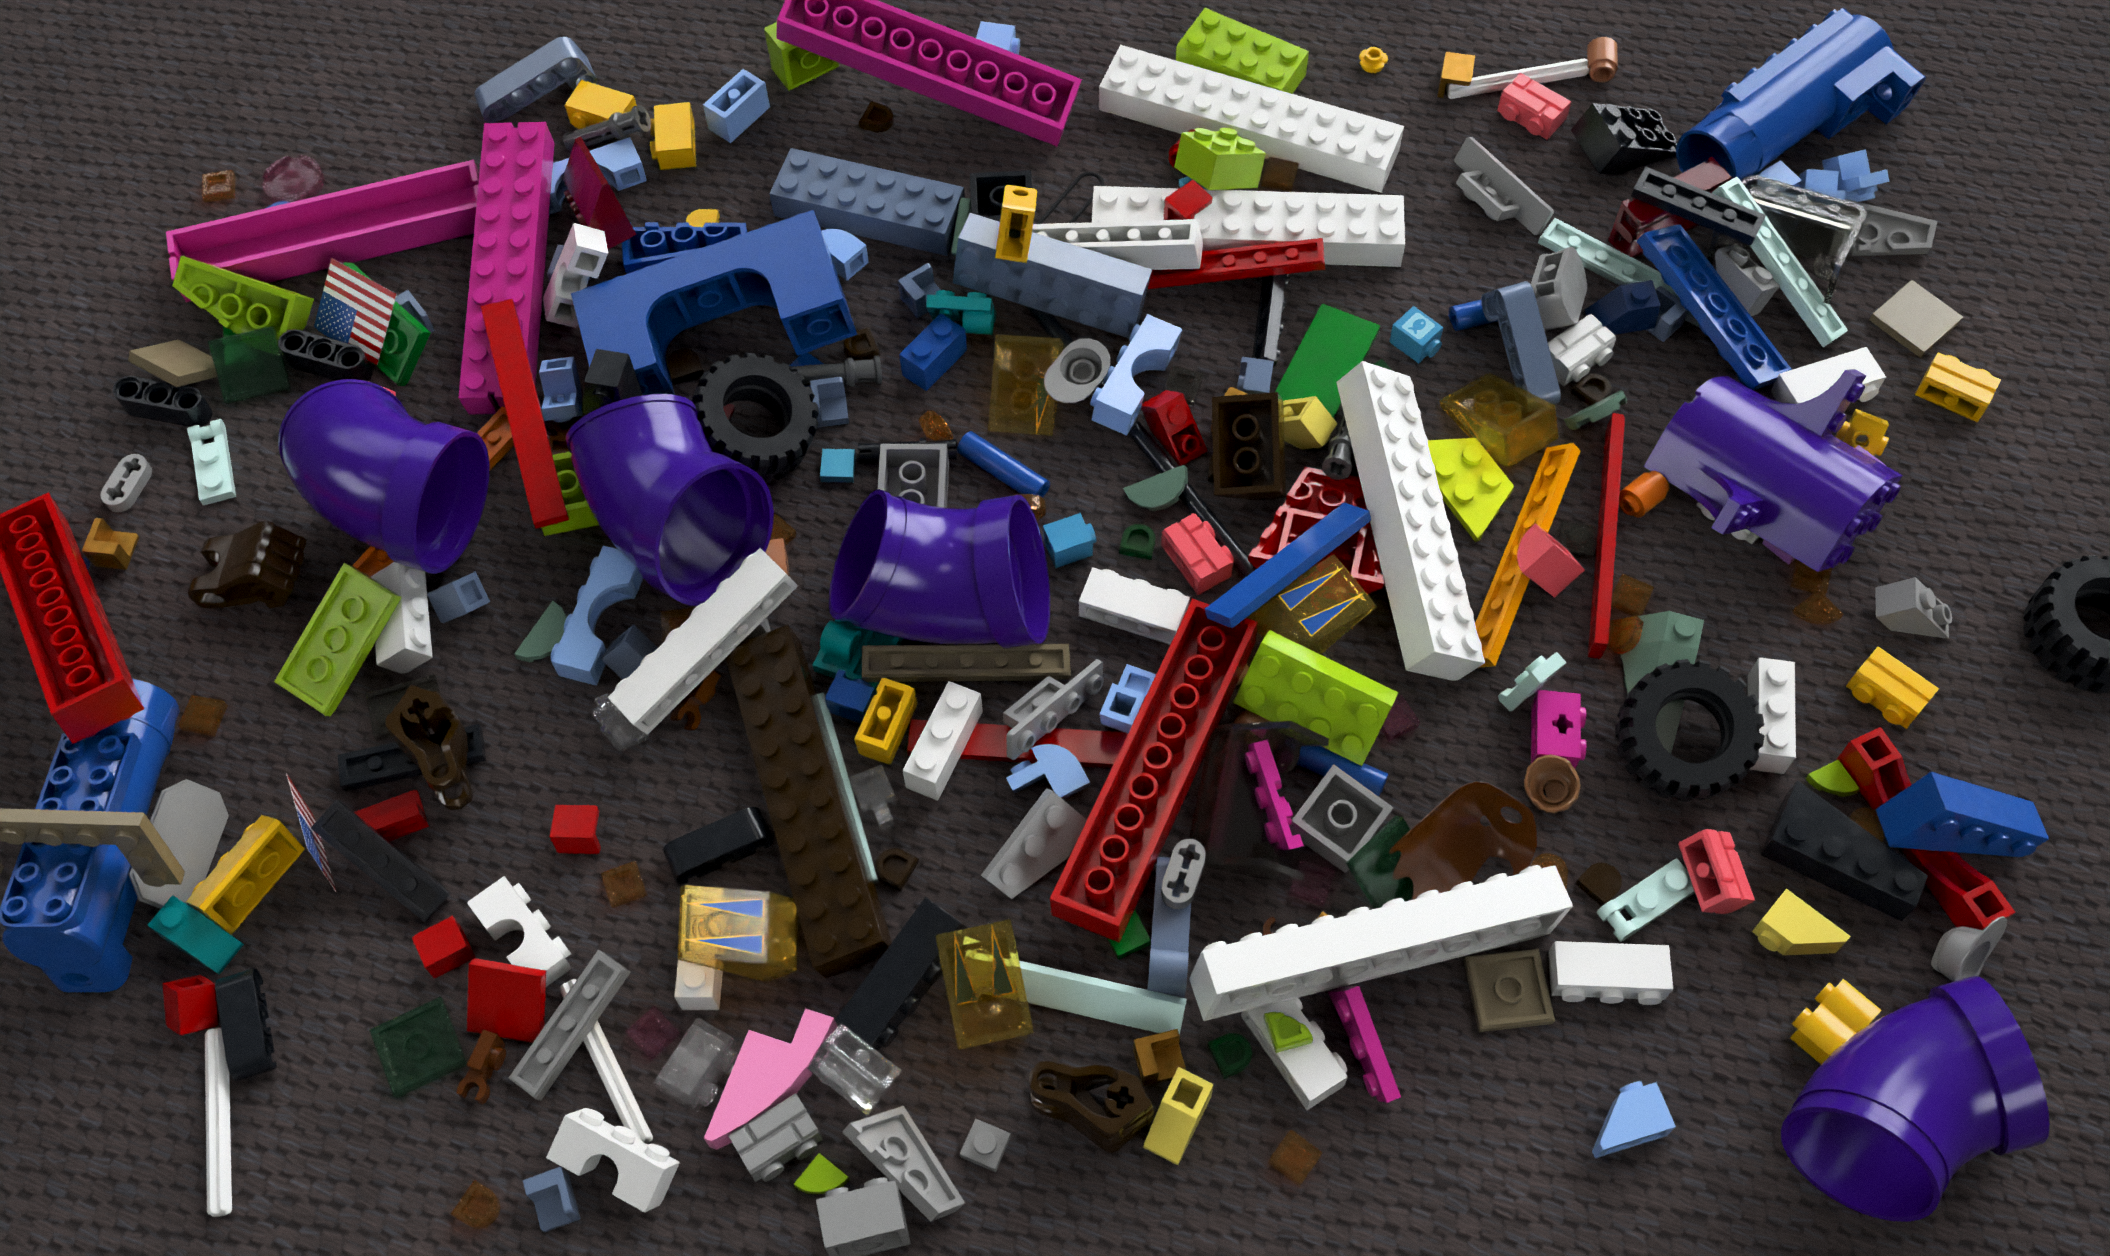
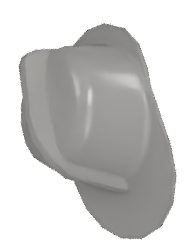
[1044,338,1110,403]
[1931,916,2007,982]

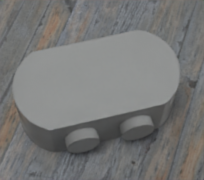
[1531,247,1587,331]

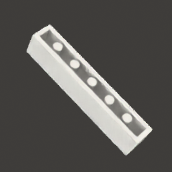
[1032,219,1203,270]
[608,548,798,735]

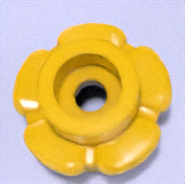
[1359,47,1388,73]

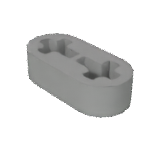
[100,454,152,512]
[1161,839,1206,909]

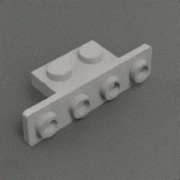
[1454,137,1554,235]
[1003,659,1104,760]

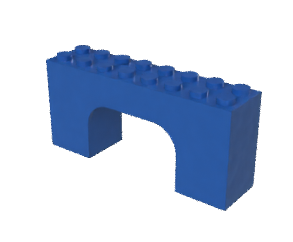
[571,210,857,395]

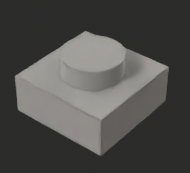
[960,1118,1011,1172]

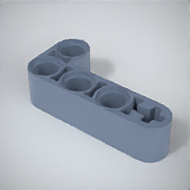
[474,37,598,123]
[1481,281,1561,412]
[1148,857,1194,998]

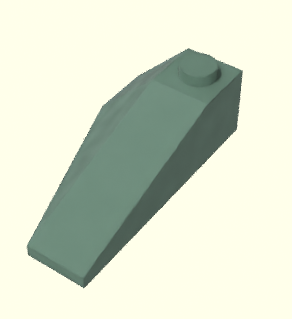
[1619,611,1704,754]

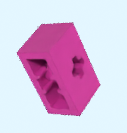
[1531,690,1586,769]

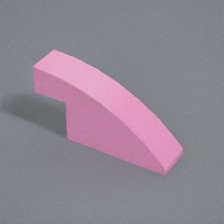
[704,1008,837,1150]

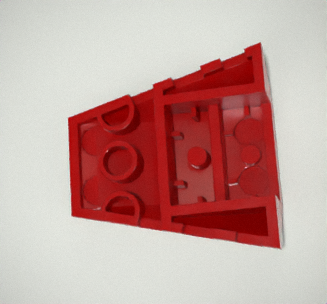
[1248,467,1384,603]

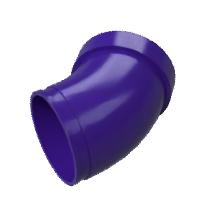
[278,379,489,574]
[566,394,774,606]
[829,489,1051,648]
[1781,976,2050,1222]

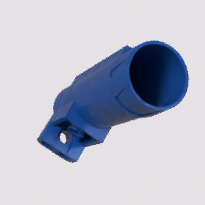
[1676,8,1926,183]
[0,679,180,992]

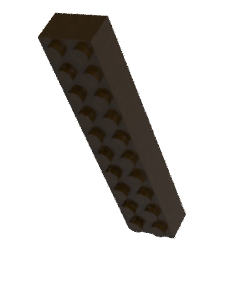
[726,624,892,979]

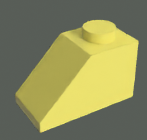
[1283,396,1338,450]
[1752,888,1851,955]

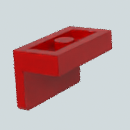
[354,790,429,841]

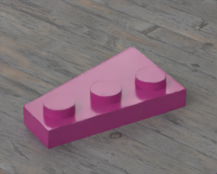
[1245,740,1304,850]
[1328,986,1401,1103]

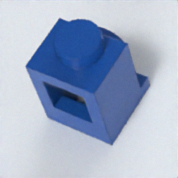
[825,669,876,723]

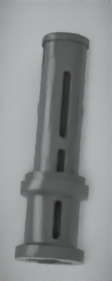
[563,105,651,152]
[790,356,882,387]
[1322,414,1355,480]

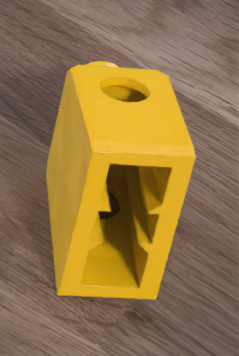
[995,185,1037,263]

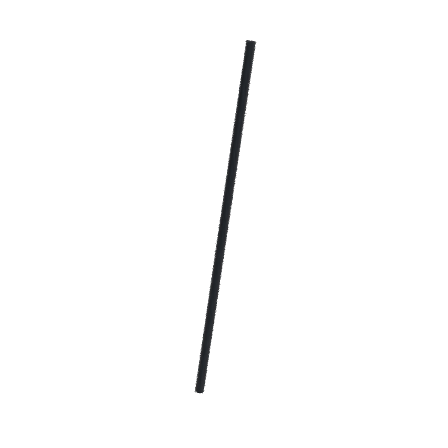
[1026,306,1332,660]

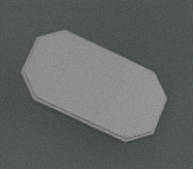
[129,779,229,909]

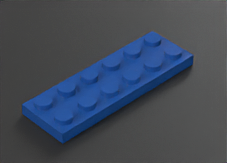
[1636,224,1792,390]

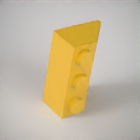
[186,815,305,935]

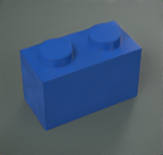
[899,313,967,391]

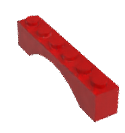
[1837,727,2016,930]

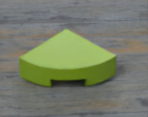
[1805,760,1860,797]
[1264,1012,1313,1053]
[794,1153,850,1194]

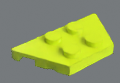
[1428,438,1514,542]

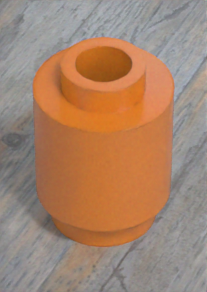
[1619,471,1669,518]

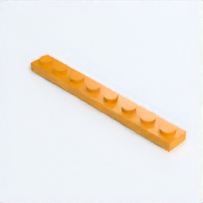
[1475,443,1580,668]

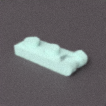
[187,419,236,506]
[1498,652,1567,711]
[1596,858,1695,942]

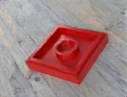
[467,958,546,1043]

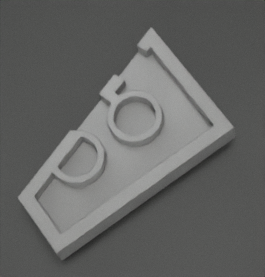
[1828,199,1938,256]
[981,788,1087,899]
[842,1106,965,1222]

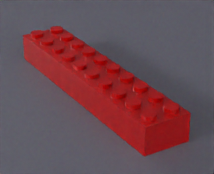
[0,492,144,744]
[1050,598,1258,943]

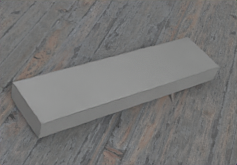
[509,950,631,1101]

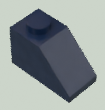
[1584,280,1661,335]

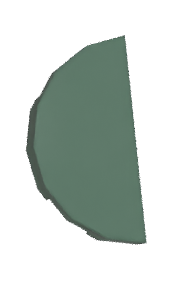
[951,197,971,257]
[1564,390,1628,430]
[1123,464,1188,511]
[514,601,567,662]

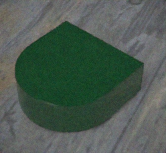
[1119,524,1155,560]
[1207,1033,1252,1079]

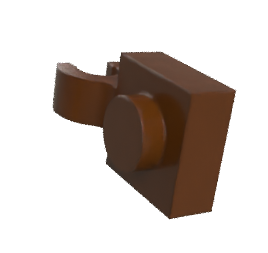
[670,670,721,730]
[457,1030,506,1105]

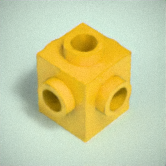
[1836,409,1889,456]

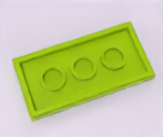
[274,563,402,716]

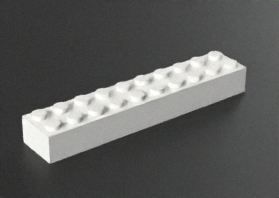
[1099,45,1404,193]
[1092,186,1405,267]
[1336,361,1485,681]
[1189,865,1573,1021]

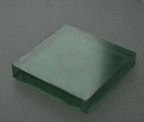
[208,326,291,404]
[1346,815,1413,909]
[370,996,468,1099]

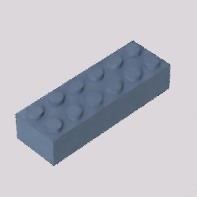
[769,148,965,256]
[952,213,1152,338]

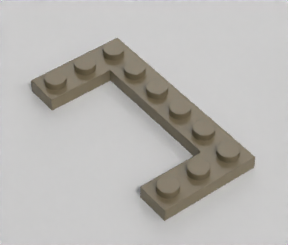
[0,808,185,887]

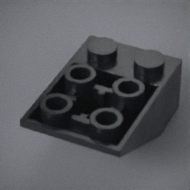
[1571,103,1677,175]

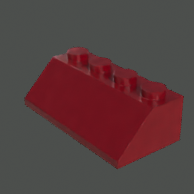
[563,136,637,250]

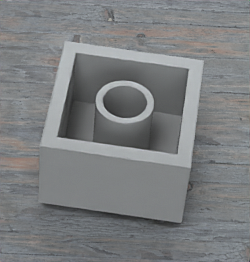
[1289,764,1394,873]
[816,1178,911,1256]

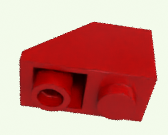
[1141,390,1208,466]

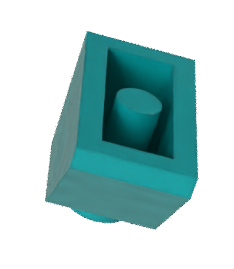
[147,895,244,975]

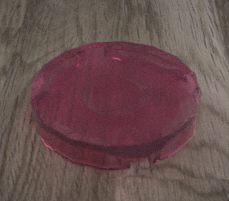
[262,155,325,203]

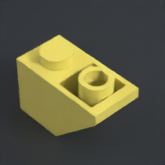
[1143,1067,1214,1165]

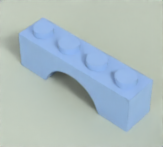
[549,137,647,215]
[1090,314,1182,436]
[551,546,643,686]

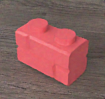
[1497,73,1571,140]
[1161,513,1234,595]
[1678,829,1755,914]

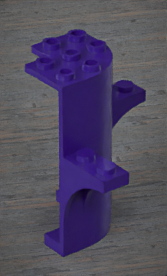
[1644,369,1903,572]

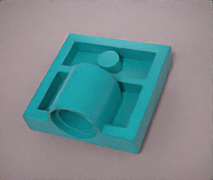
[926,290,996,335]
[812,619,903,694]

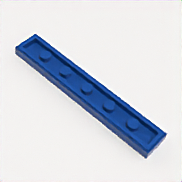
[1205,503,1371,628]

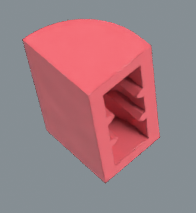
[1517,523,1585,598]

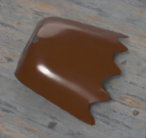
[1389,781,1537,900]

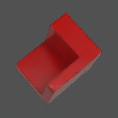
[1163,180,1213,220]
[549,805,601,854]
[412,916,476,979]
[163,975,218,1036]

